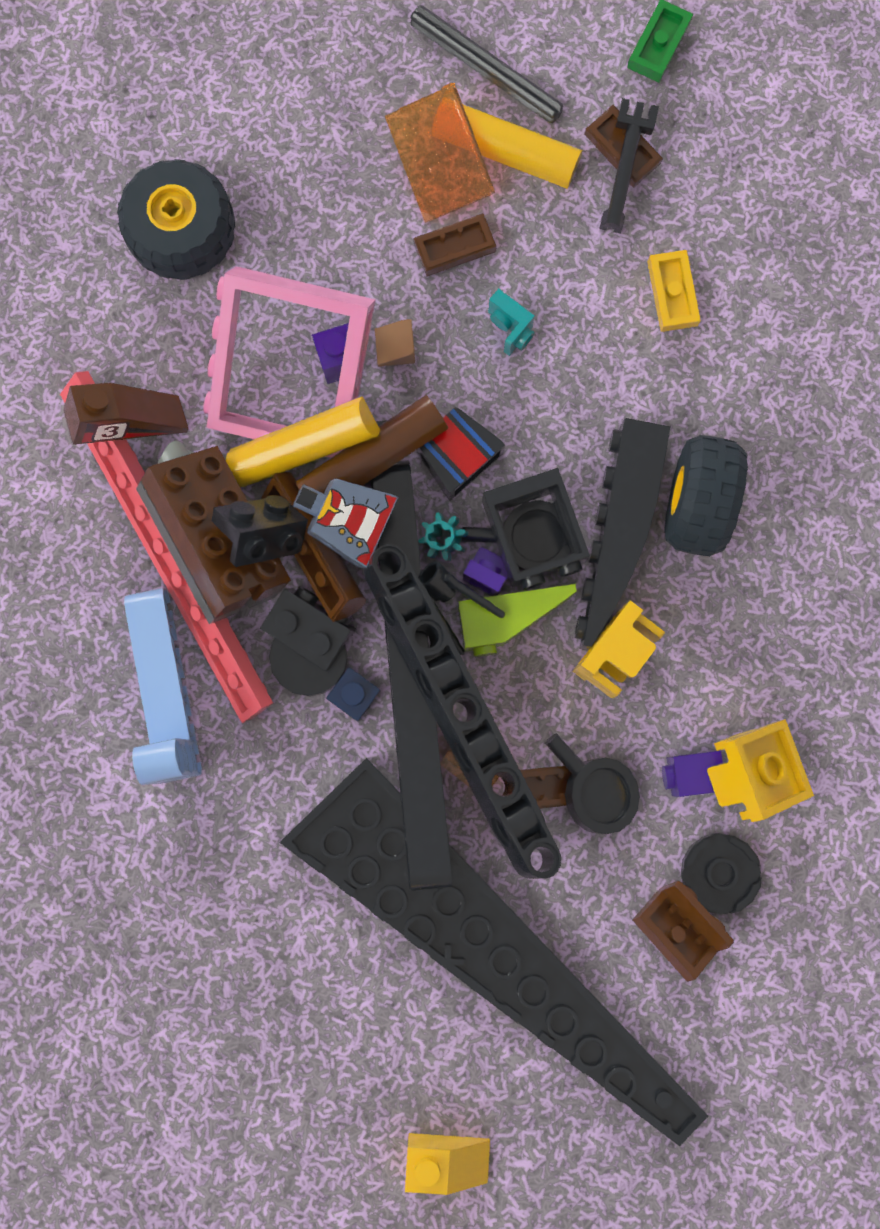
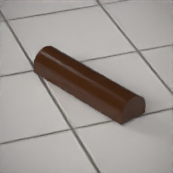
[295,395,448,494]
[261,472,366,622]

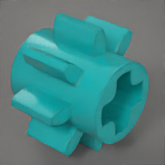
[418,512,469,562]

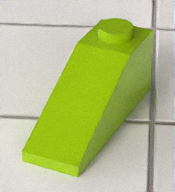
[458,584,577,657]

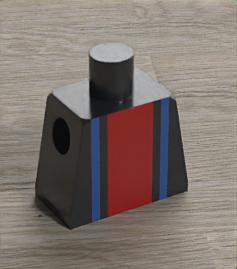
[416,407,505,501]

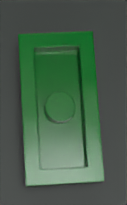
[627,0,693,83]

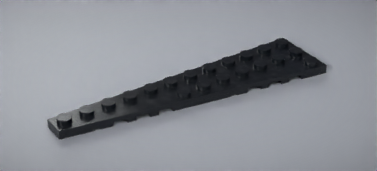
[279,758,708,1146]

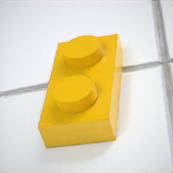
[647,250,701,332]

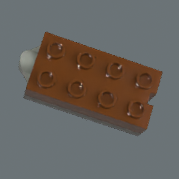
[136,441,291,625]

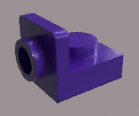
[462,547,508,596]

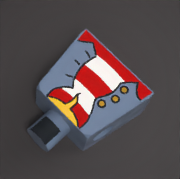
[293,479,398,568]

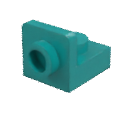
[488,288,535,356]

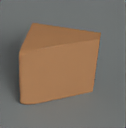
[375,319,415,367]

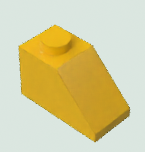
[405,1133,490,1195]

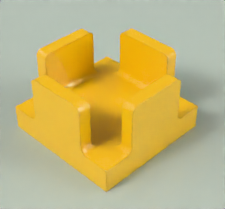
[572,600,665,699]
[707,719,814,822]

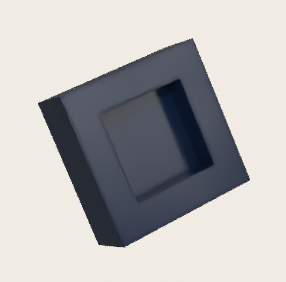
[326,667,381,722]

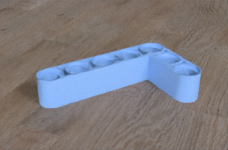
[124,588,202,785]

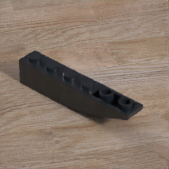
[574,418,671,650]

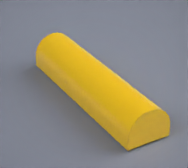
[432,97,583,189]
[226,396,381,487]

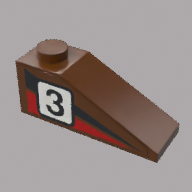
[63,383,189,445]

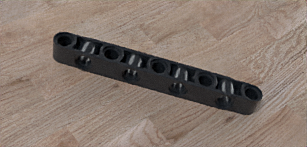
[364,544,561,879]

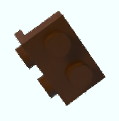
[632,881,734,982]

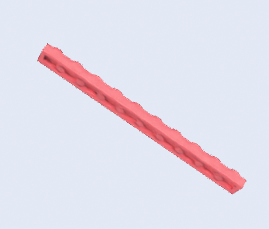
[60,371,273,723]

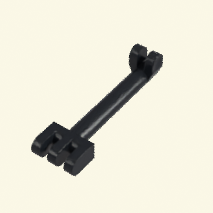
[599,98,659,234]

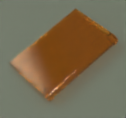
[385,83,495,223]

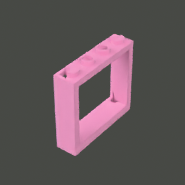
[203,266,376,458]

